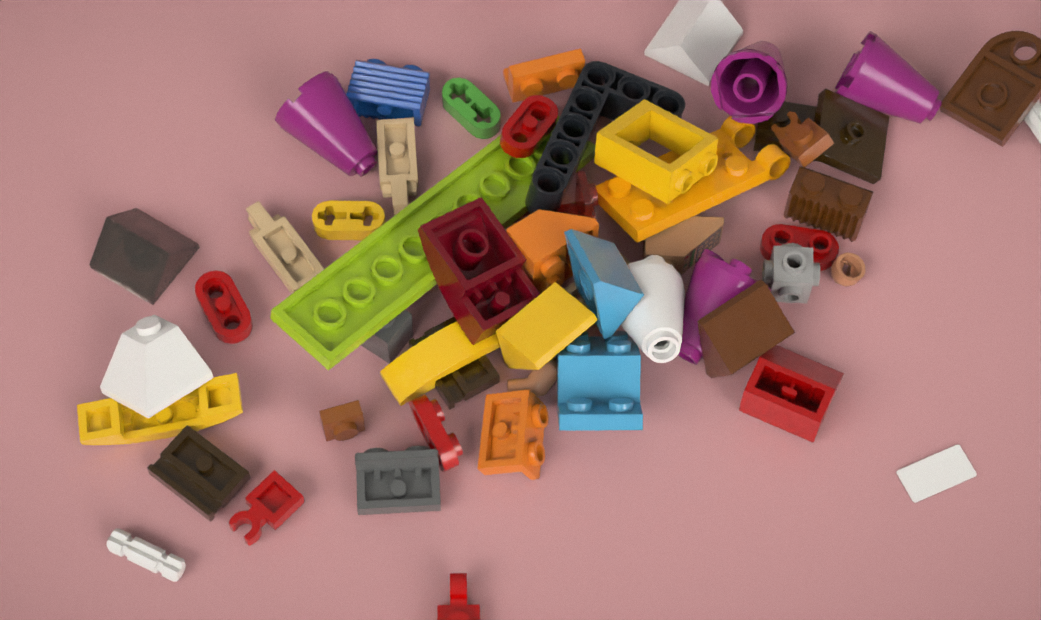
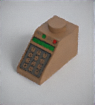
[643,216,724,275]

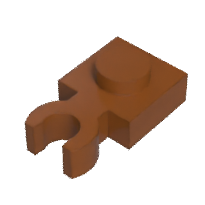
[771,111,834,168]

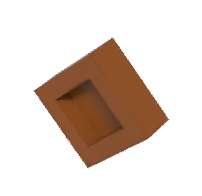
[319,400,365,442]

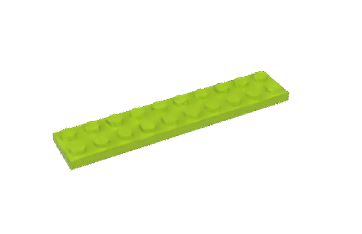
[270,116,596,371]

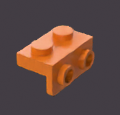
[503,48,585,103]

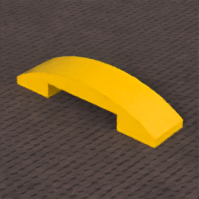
[380,321,500,406]
[77,373,243,445]

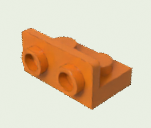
[477,389,549,480]

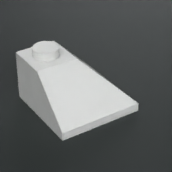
[100,314,214,418]

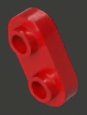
[500,95,558,158]
[760,224,839,271]
[195,270,253,344]
[409,394,463,472]

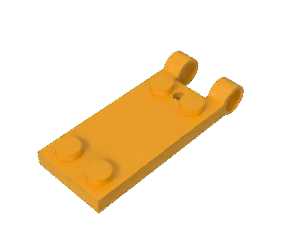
[592,116,791,243]

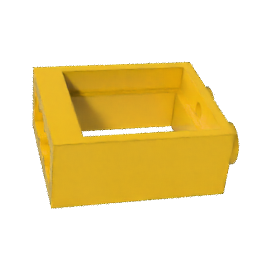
[594,99,718,204]

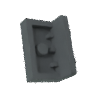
[355,446,441,515]

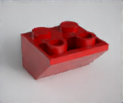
[739,345,844,443]

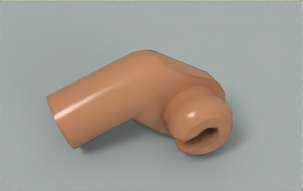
[507,358,557,397]

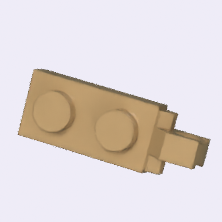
[376,117,419,216]
[246,201,324,294]

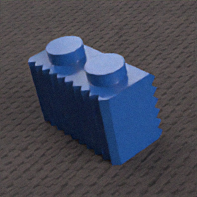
[346,59,430,127]

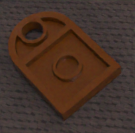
[940,31,1041,147]

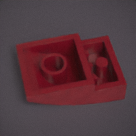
[418,197,540,345]

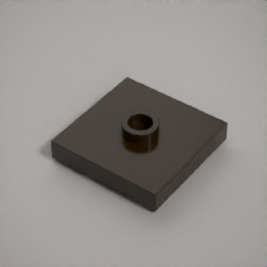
[814,88,890,184]

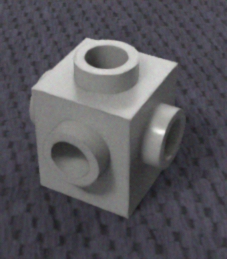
[762,243,820,304]

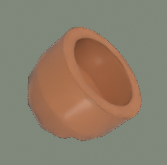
[831,252,866,287]

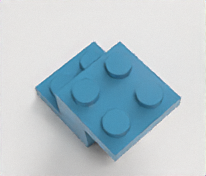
[556,330,643,431]

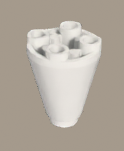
[621,255,685,363]

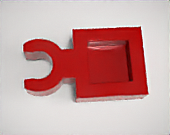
[229,470,305,546]

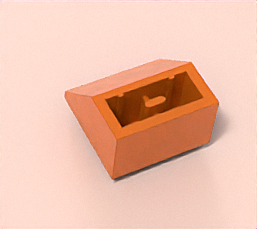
[506,209,599,294]

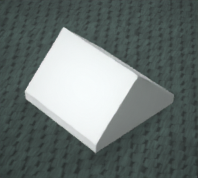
[644,0,743,86]

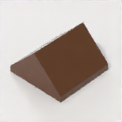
[697,280,795,378]

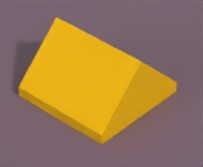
[496,282,598,370]

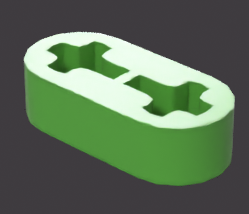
[442,77,501,139]

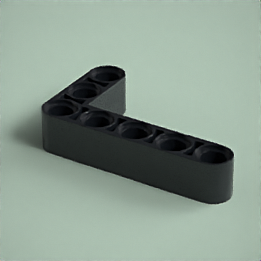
[525,61,686,214]

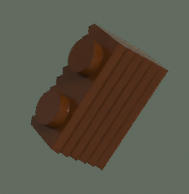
[783,166,873,242]

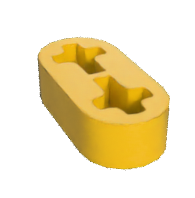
[312,200,386,241]

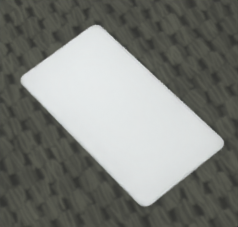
[896,445,977,503]

